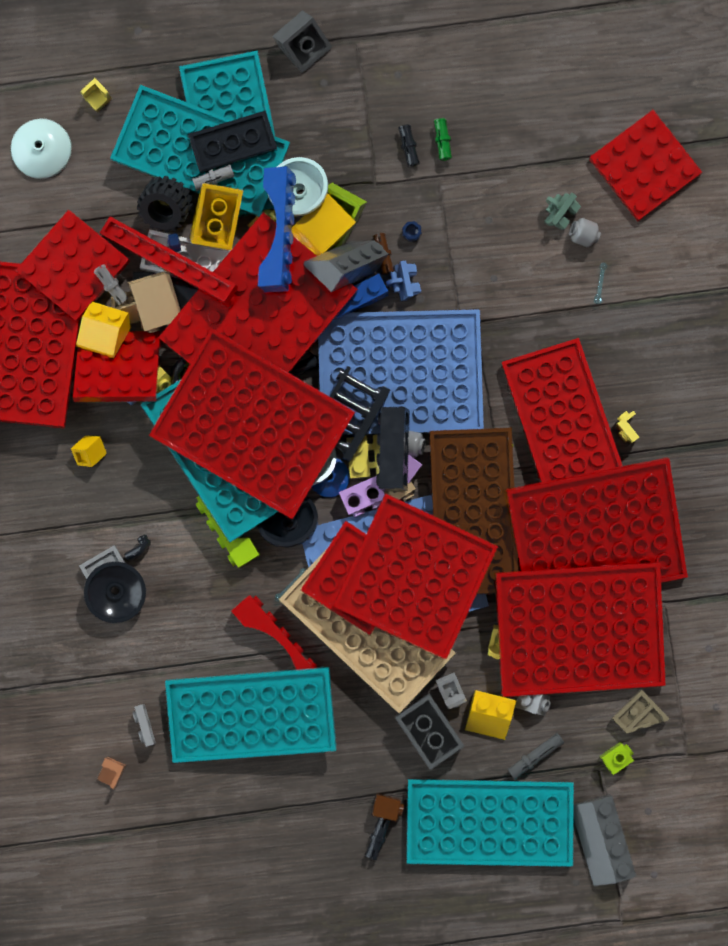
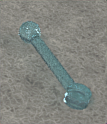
[594,262,607,304]
[275,568,307,601]

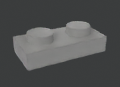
[79,545,125,579]
[133,704,156,747]

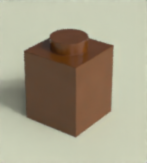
[372,793,404,821]

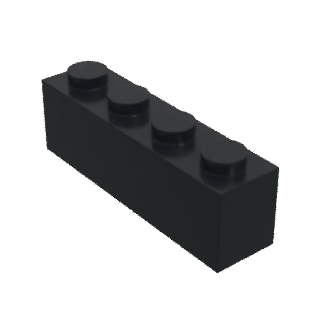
[376,407,410,491]

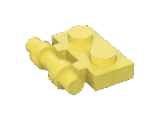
[346,435,380,479]

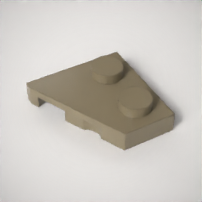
[612,690,670,733]

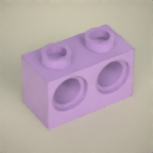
[339,476,385,518]

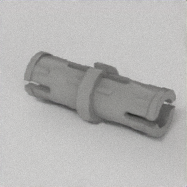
[192,165,235,191]
[94,264,128,305]

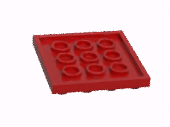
[589,110,702,221]
[16,210,130,322]
[73,331,161,402]
[300,521,375,636]

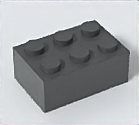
[395,693,464,770]

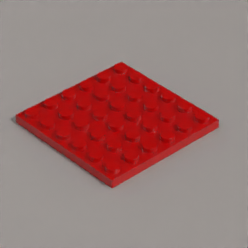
[333,493,498,660]

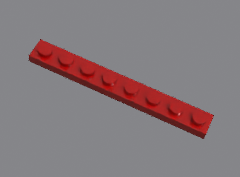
[99,217,238,305]

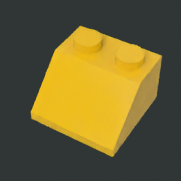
[76,302,131,358]
[465,690,516,740]

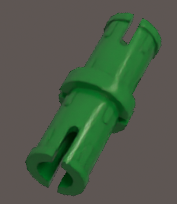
[434,118,452,161]

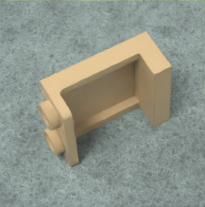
[127,271,181,333]

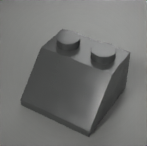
[272,11,332,73]

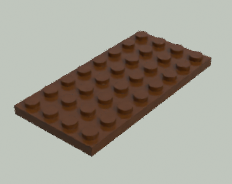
[429,428,518,594]

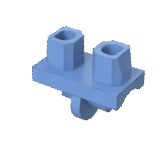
[386,261,421,301]

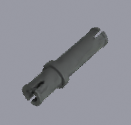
[507,733,564,779]

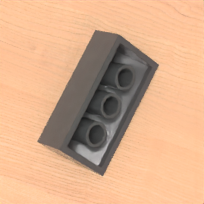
[303,240,388,292]
[573,794,636,886]

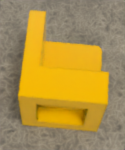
[71,435,107,467]

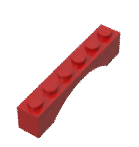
[231,595,318,670]

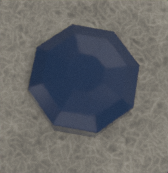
[402,221,422,242]
[167,233,182,253]

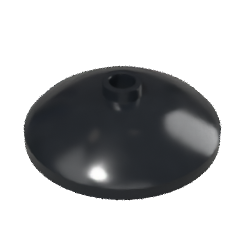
[257,496,318,548]
[84,561,146,623]

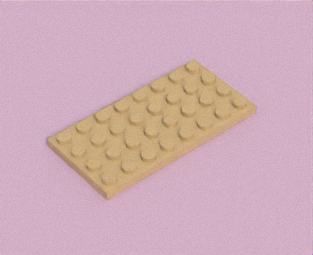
[279,549,455,713]

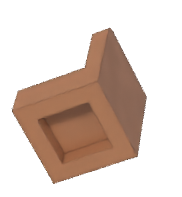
[98,757,126,789]

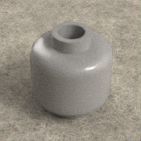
[569,218,601,247]
[409,431,426,458]

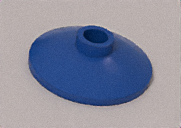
[312,458,350,497]

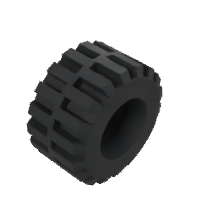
[137,176,193,233]

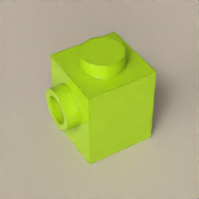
[599,742,634,775]

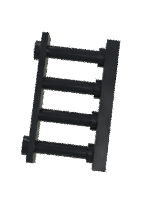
[330,366,390,463]

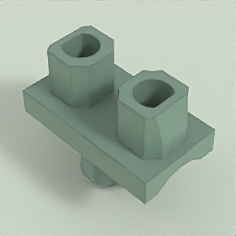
[544,193,581,230]

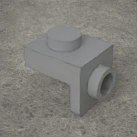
[435,673,467,709]
[515,694,550,716]

